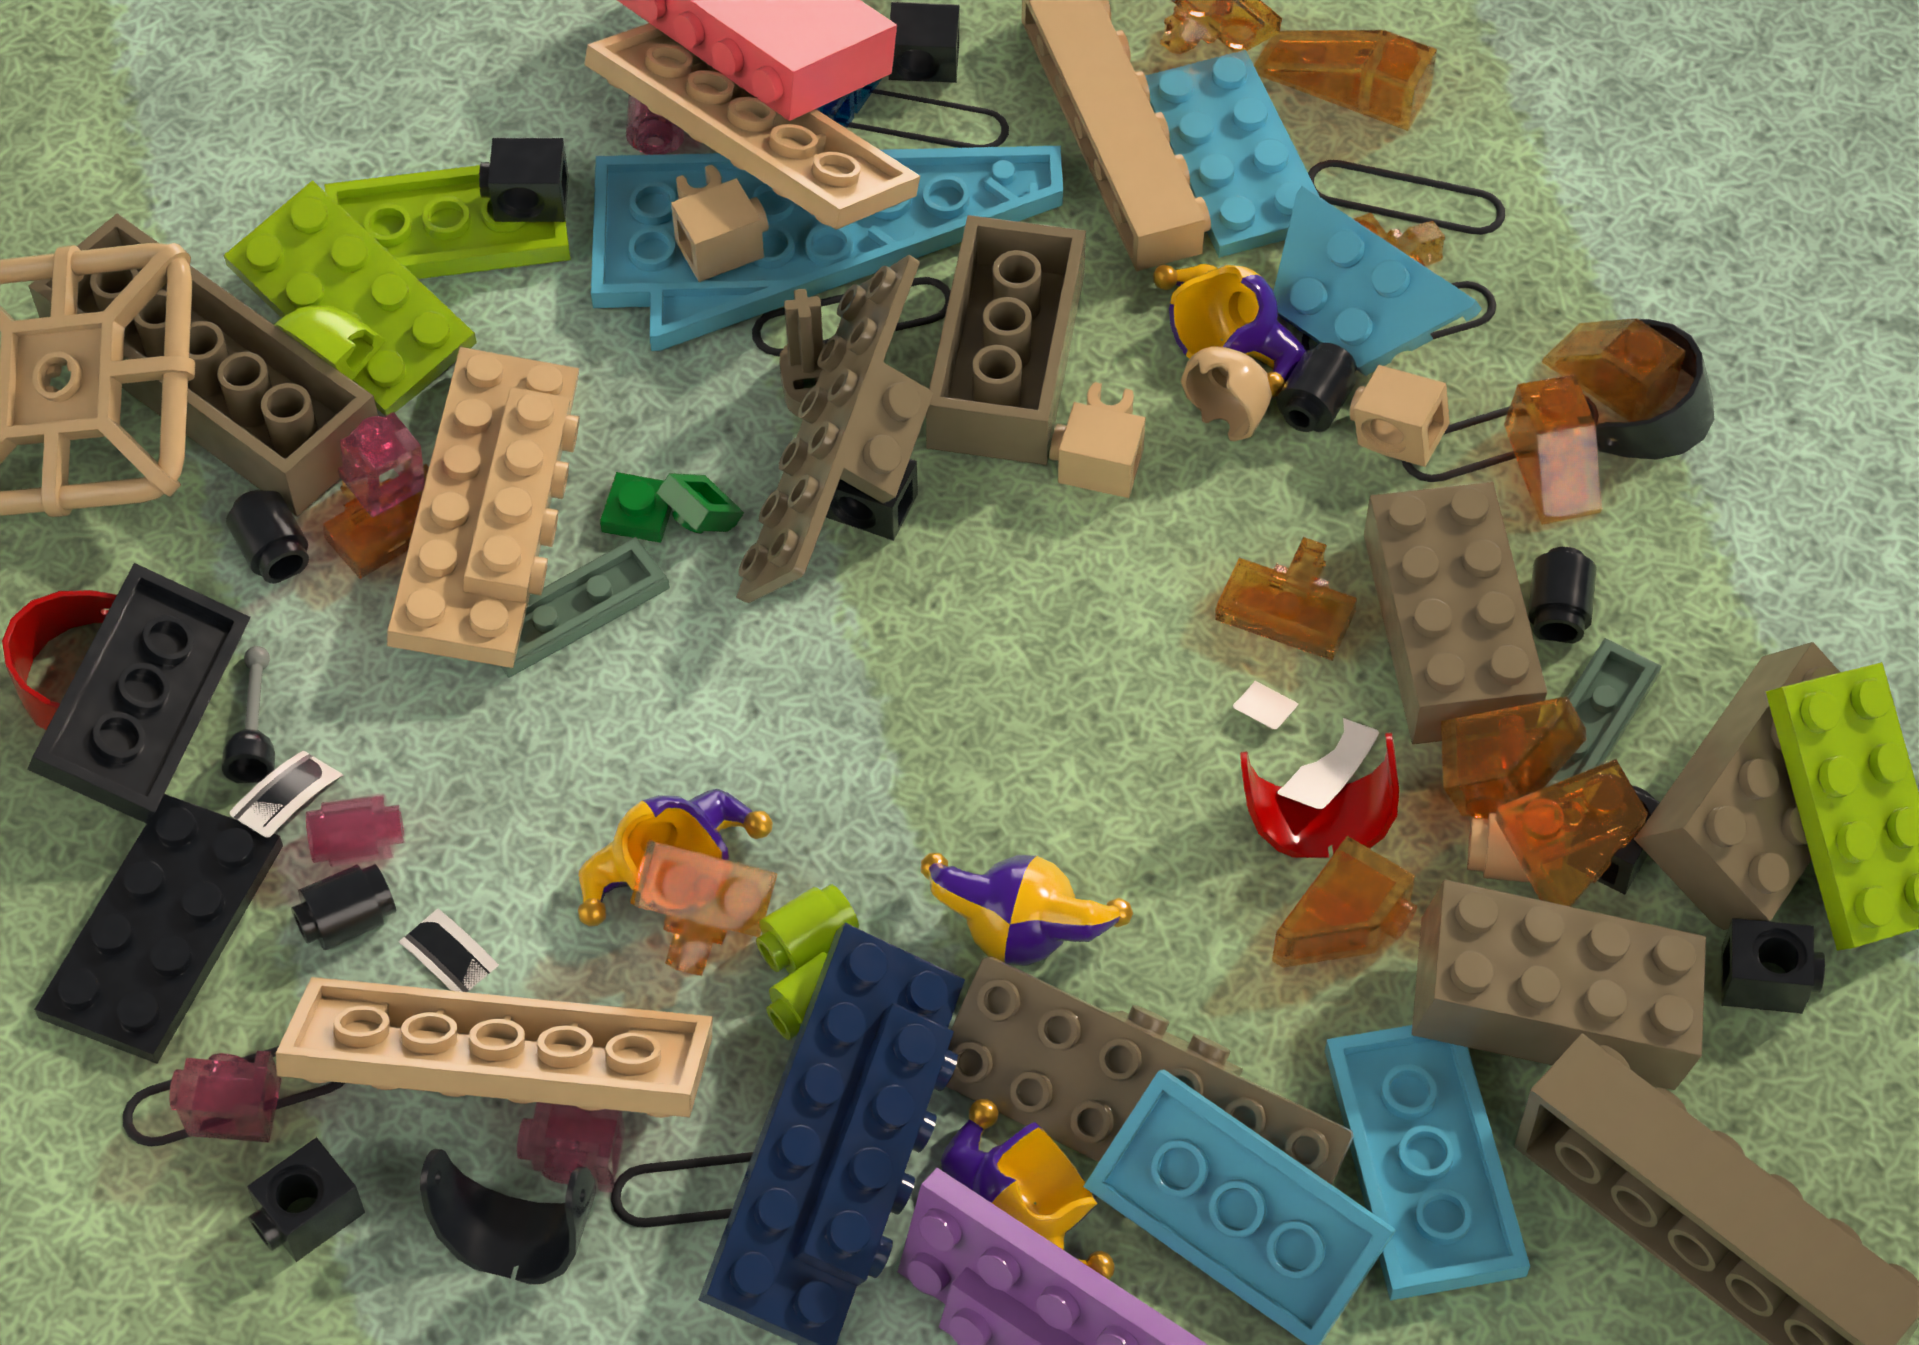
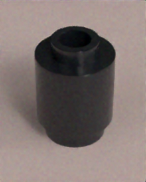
[1277,343,1357,432]
[226,490,309,584]
[1528,547,1597,644]
[291,864,396,950]

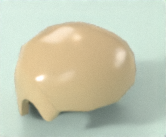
[1181,346,1272,441]

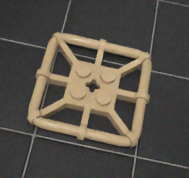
[0,243,195,517]

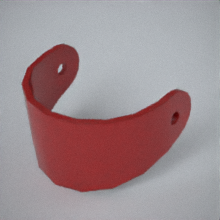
[2,590,117,730]
[1240,732,1400,859]

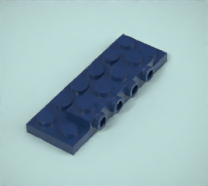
[698,923,965,1345]

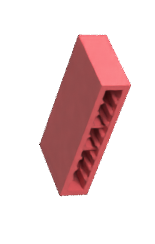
[617,0,897,121]

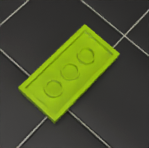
[324,165,571,279]
[223,180,477,418]
[1766,662,1919,951]

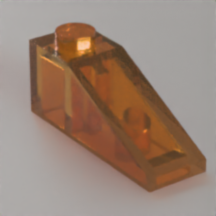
[1254,30,1437,131]

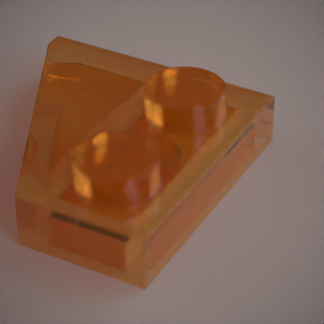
[1495,759,1647,907]

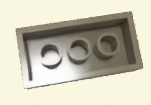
[926,215,1086,465]
[1364,482,1547,744]
[1634,642,1840,930]
[1411,879,1706,1090]

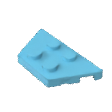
[1273,186,1482,376]

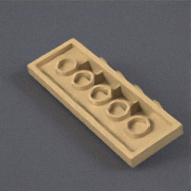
[584,23,920,230]
[387,347,580,668]
[276,977,713,1118]

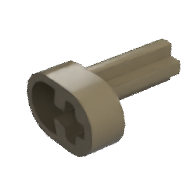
[779,289,825,417]

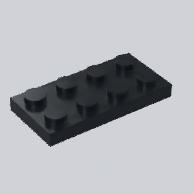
[27,563,251,825]
[34,794,283,1064]

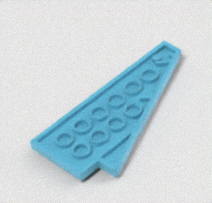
[591,146,1063,351]

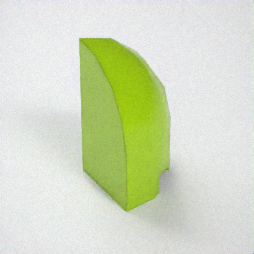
[274,306,387,380]

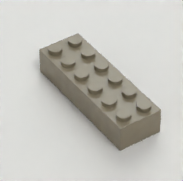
[29,213,384,517]
[1514,1033,1919,1345]

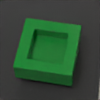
[600,472,672,543]
[657,473,744,534]

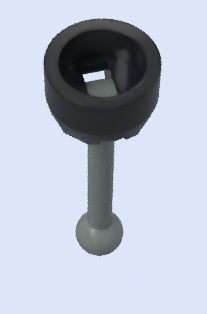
[222,646,275,783]

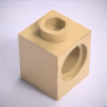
[1350,365,1450,467]

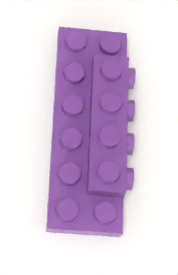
[898,1168,1208,1345]

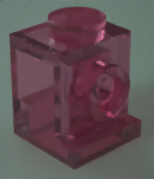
[338,412,425,518]
[169,1051,282,1143]
[517,1102,625,1193]

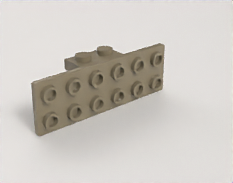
[736,255,934,603]
[946,957,1354,1185]

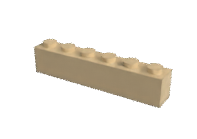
[1022,0,1211,271]

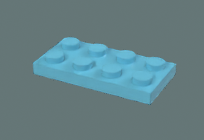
[1145,50,1320,258]
[1325,1025,1530,1301]
[1083,1069,1396,1345]

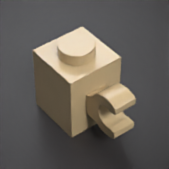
[671,165,769,282]
[1049,382,1146,498]

